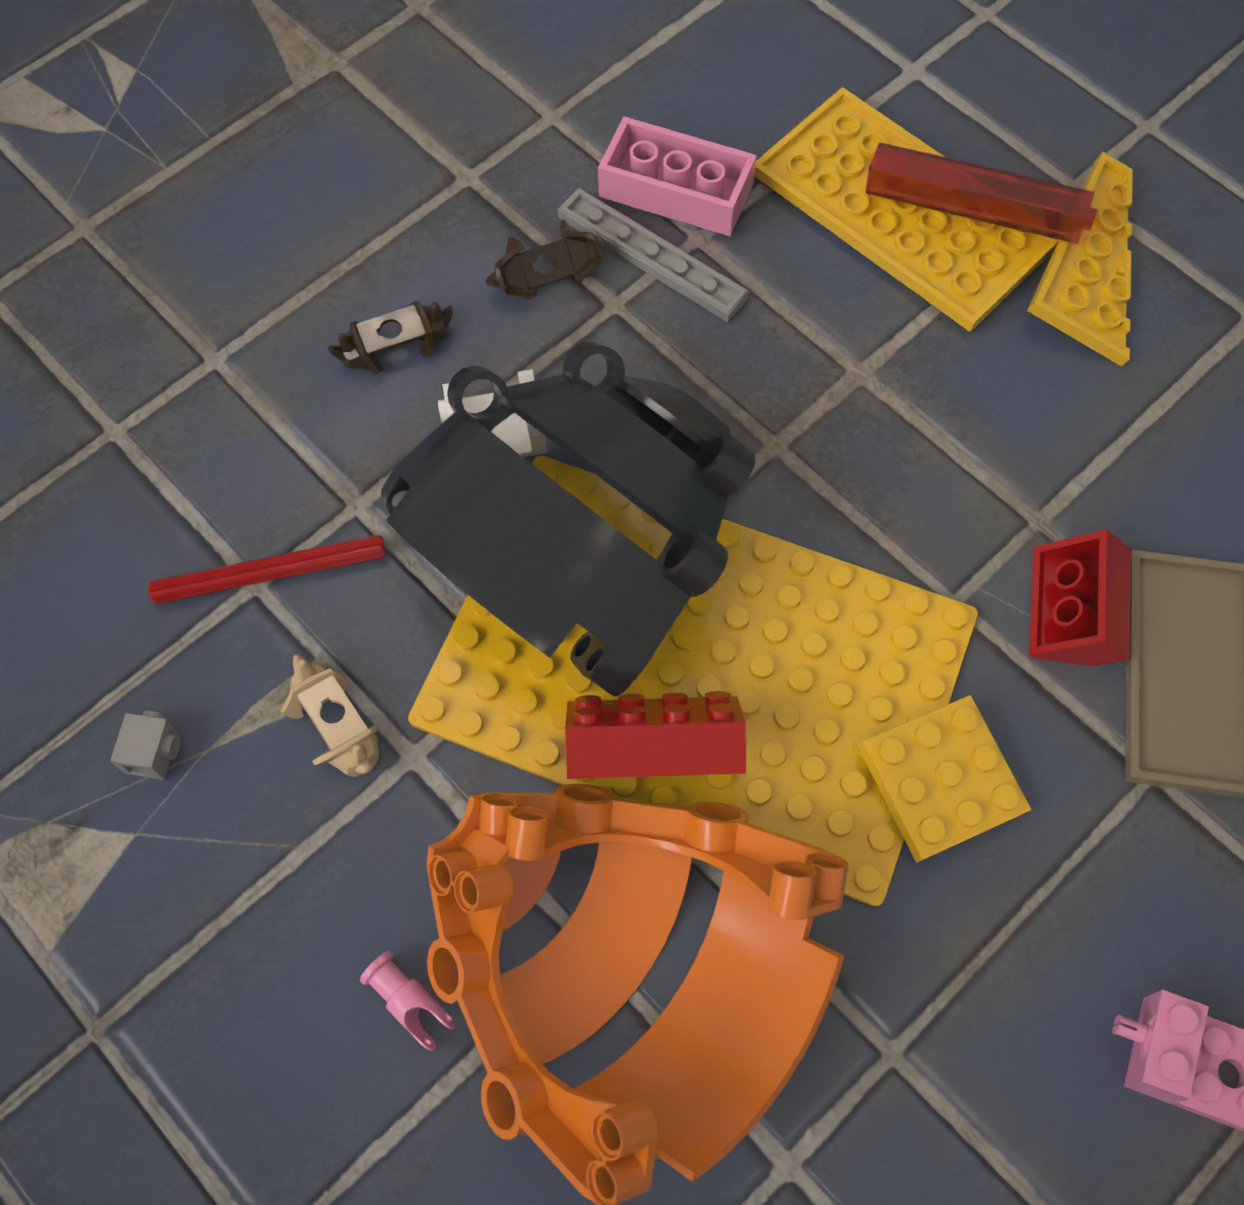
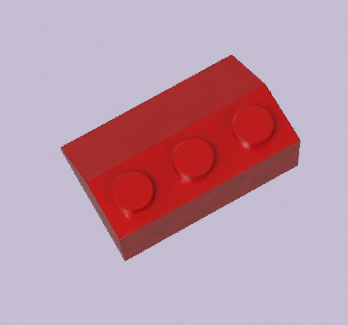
[1029,529,1131,666]

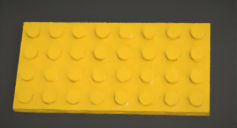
[754,87,1061,332]

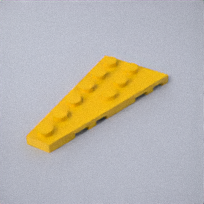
[1027,152,1133,367]

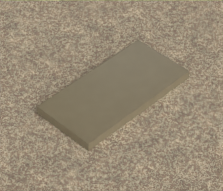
[1125,550,1244,799]

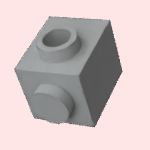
[110,711,180,780]

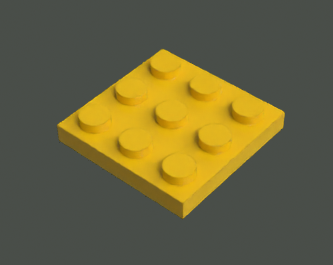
[857,695,1032,863]

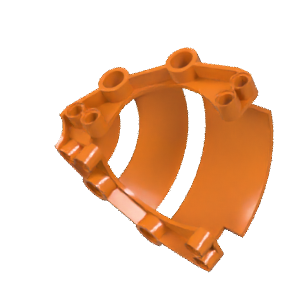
[427,784,848,1205]

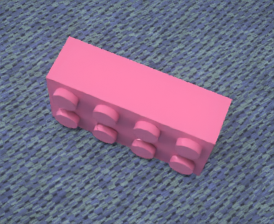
[598,116,757,236]

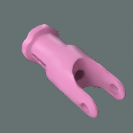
[360,951,456,1051]

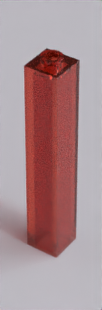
[865,142,1097,244]

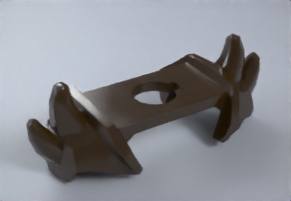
[485,219,605,299]
[328,301,453,375]

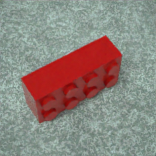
[565,691,746,779]

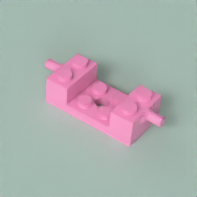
[1112,989,1244,1132]

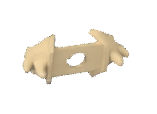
[281,654,379,778]

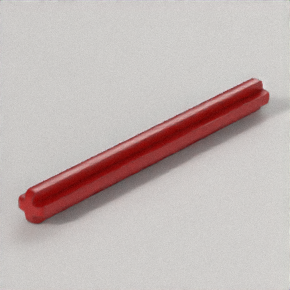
[148,535,386,604]

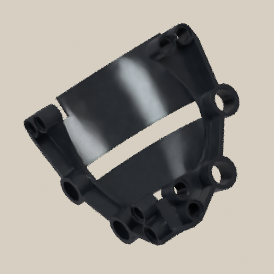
[381,342,756,697]

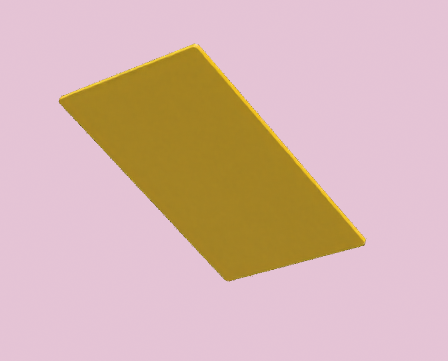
[408,455,978,907]

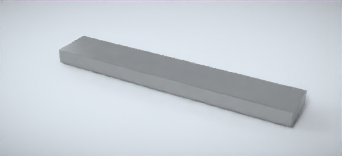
[557,188,750,323]

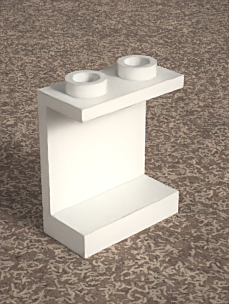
[438,369,547,457]

